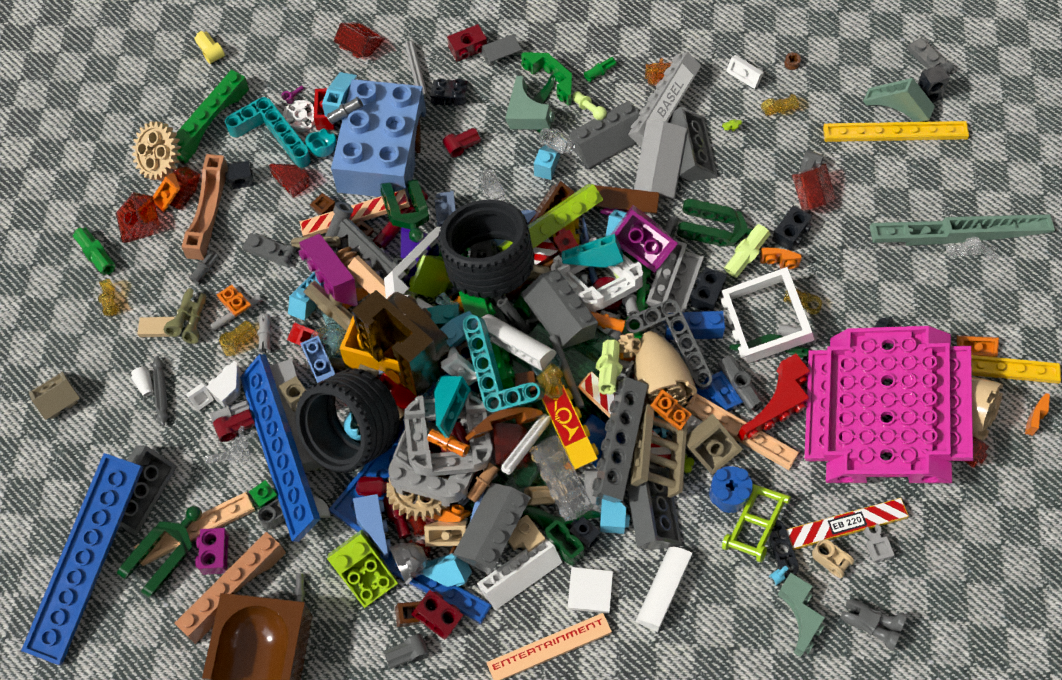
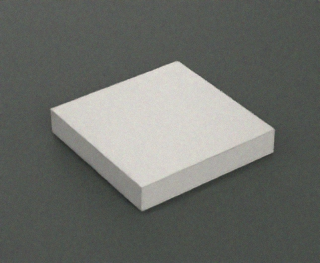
[568,567,613,614]

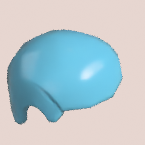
[343,411,361,441]

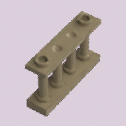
[630,404,688,498]

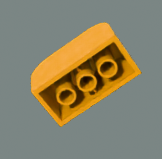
[340,317,400,376]

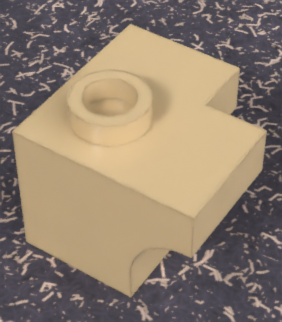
[508,515,545,553]

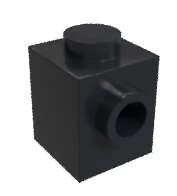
[568,516,601,552]

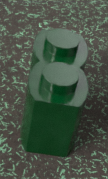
[545,520,584,566]

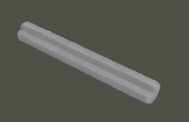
[405,41,428,98]

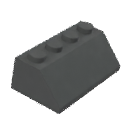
[569,101,640,169]
[668,106,718,181]
[521,269,598,349]
[119,445,177,536]
[626,464,682,550]
[453,482,531,575]

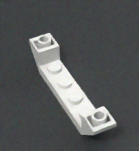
[384,227,441,299]

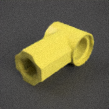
[194,31,225,64]

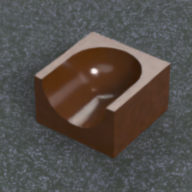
[202,593,313,680]

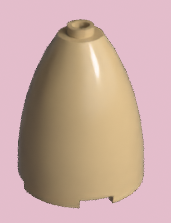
[634,331,697,406]
[972,377,1003,441]

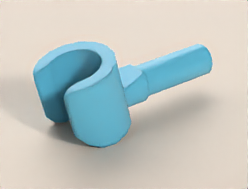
[769,566,788,585]

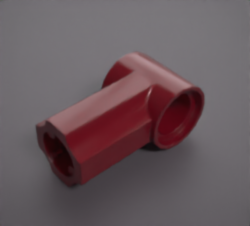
[442,128,481,158]
[213,409,255,442]

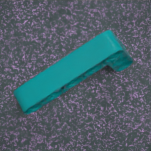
[225,97,311,168]
[463,315,545,412]

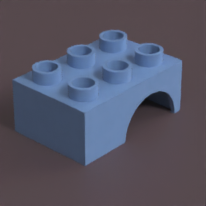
[331,79,426,198]

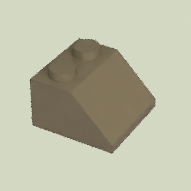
[29,371,80,420]
[686,414,743,475]

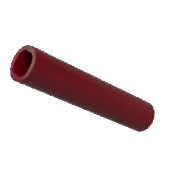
[372,190,428,250]

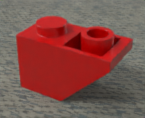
[287,323,328,347]
[379,370,421,409]

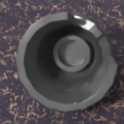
[389,542,428,585]

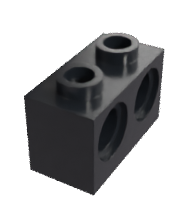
[918,64,950,102]
[772,205,813,251]
[689,267,727,312]

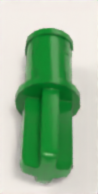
[584,57,617,82]

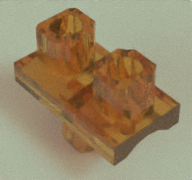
[645,58,671,85]

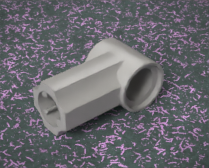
[584,468,602,510]

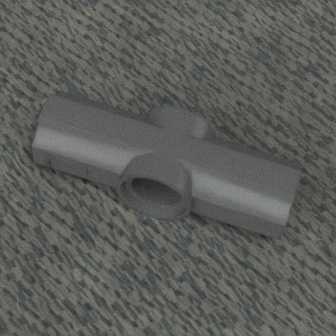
[718,355,764,411]

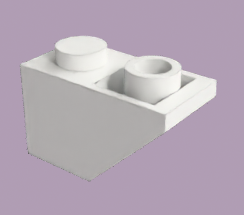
[206,361,241,408]

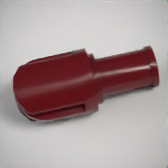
[356,476,389,497]
[383,495,412,539]

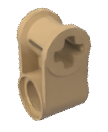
[812,539,854,578]

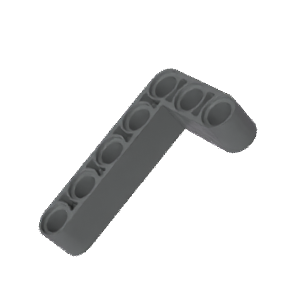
[626,299,712,390]

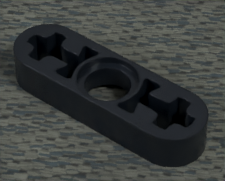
[768,520,799,579]

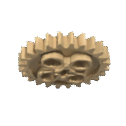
[132,121,181,180]
[387,475,449,521]

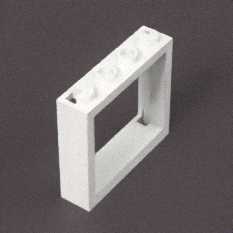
[721,267,814,363]

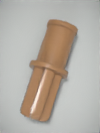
[467,463,499,502]

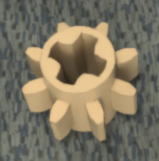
[618,333,641,358]

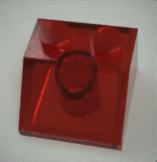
[333,22,385,59]
[792,164,836,210]
[116,192,160,243]
[493,422,530,469]

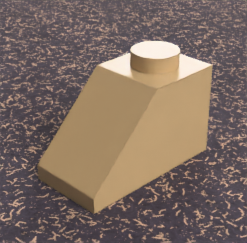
[424,518,468,546]

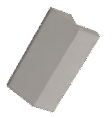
[634,120,687,199]
[646,241,704,313]

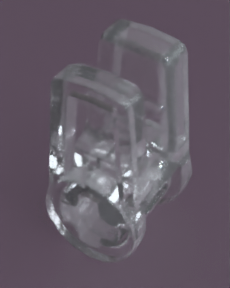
[539,128,575,154]
[480,169,505,201]

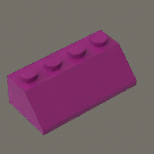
[299,233,358,306]

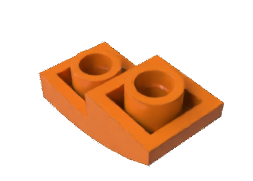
[760,248,801,269]
[216,285,251,317]
[650,389,692,430]
[426,504,471,522]

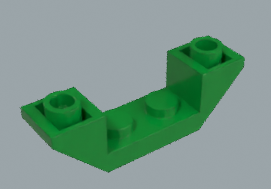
[521,52,572,106]

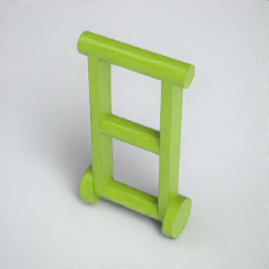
[722,484,791,563]

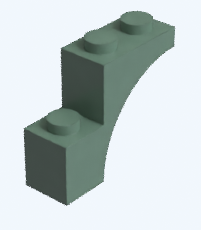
[777,573,825,658]

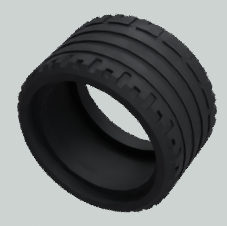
[438,199,535,298]
[296,368,400,473]

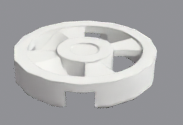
[283,100,315,132]

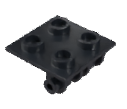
[430,78,468,106]

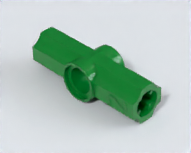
[72,227,116,275]

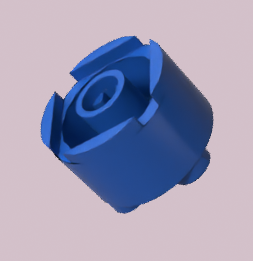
[709,466,752,513]

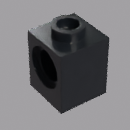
[225,161,254,189]

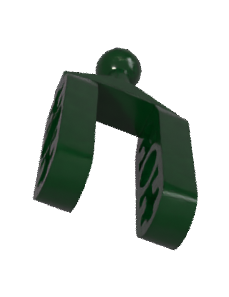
[380,179,429,243]
[677,199,753,247]
[117,506,202,599]

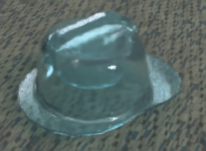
[310,326,346,358]

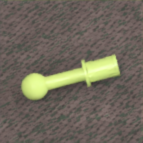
[572,91,607,120]

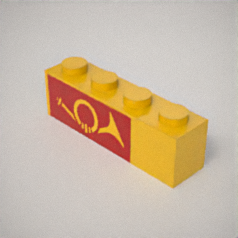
[541,385,599,471]

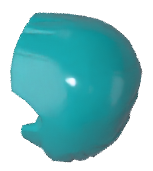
[305,129,336,158]

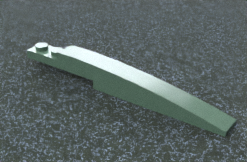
[870,214,1055,246]

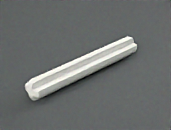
[501,414,551,475]

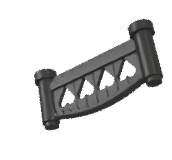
[325,202,411,282]

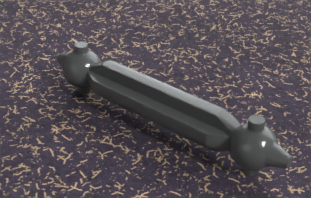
[150,356,171,426]

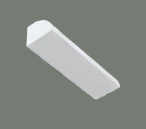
[476,314,557,371]
[477,536,562,610]
[635,547,692,632]

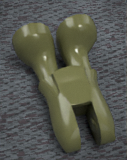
[163,288,206,344]

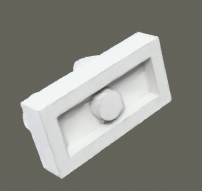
[726,55,764,89]
[441,347,477,386]

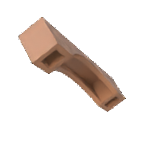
[181,154,228,260]
[174,532,286,644]

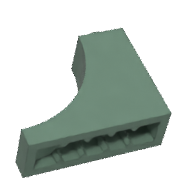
[505,76,555,130]
[863,78,935,122]

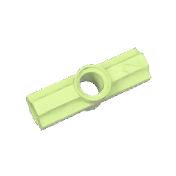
[724,224,771,278]
[596,339,623,395]

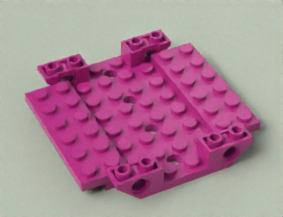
[804,326,973,483]

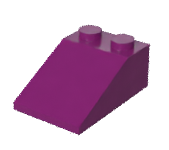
[610,205,678,273]

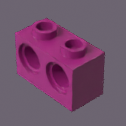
[195,528,229,575]

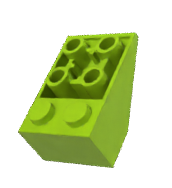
[408,255,453,298]
[327,529,398,608]

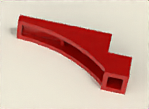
[737,354,810,441]

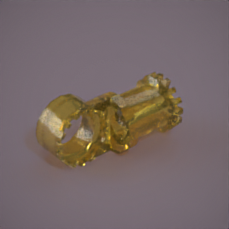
[761,94,799,116]
[98,278,120,317]
[783,290,822,314]

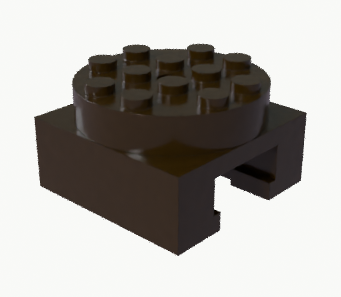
[352,290,450,397]

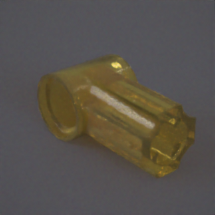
[219,321,257,356]
[537,363,564,399]

